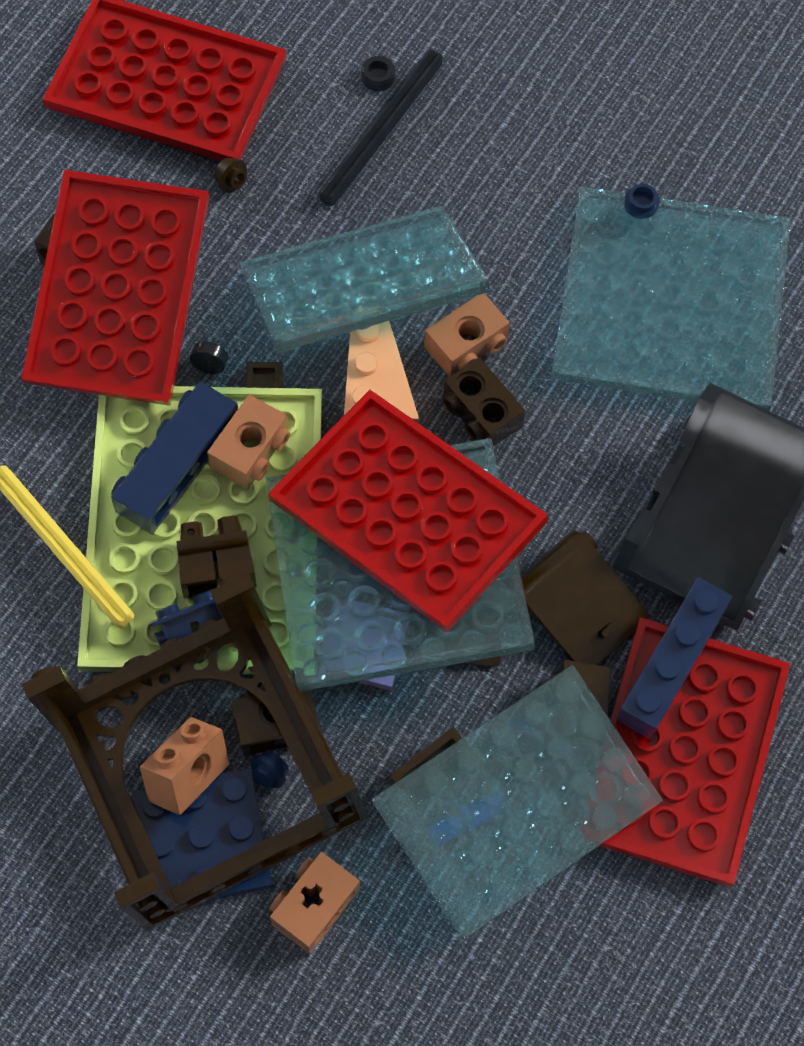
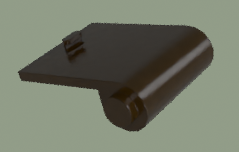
[506,530,651,665]

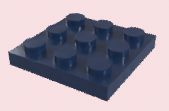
[132,768,273,902]

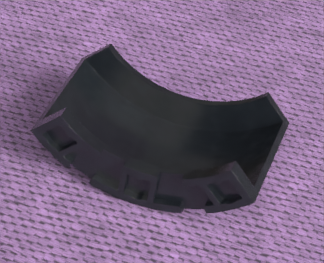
[612,382,804,631]

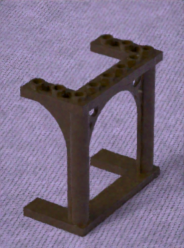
[21,572,369,931]

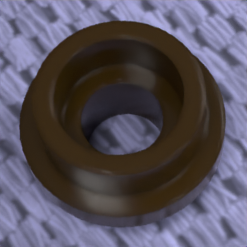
[214,158,247,193]

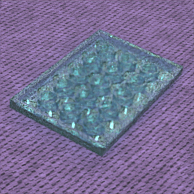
[239,206,490,353]
[371,665,663,939]

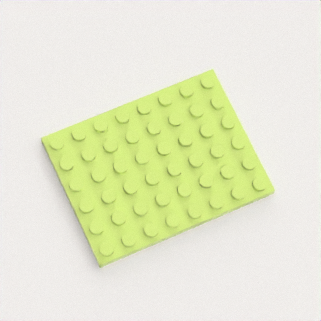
[77,386,322,675]

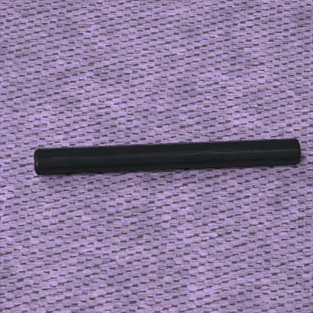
[319,49,443,206]

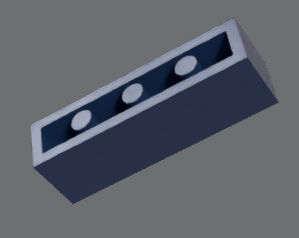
[111,381,238,535]
[616,577,733,740]

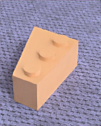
[344,315,419,423]

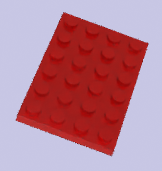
[42,0,287,161]
[21,169,210,406]
[268,389,548,633]
[575,617,791,888]

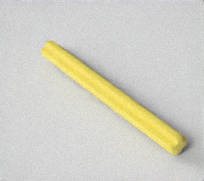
[0,466,134,628]

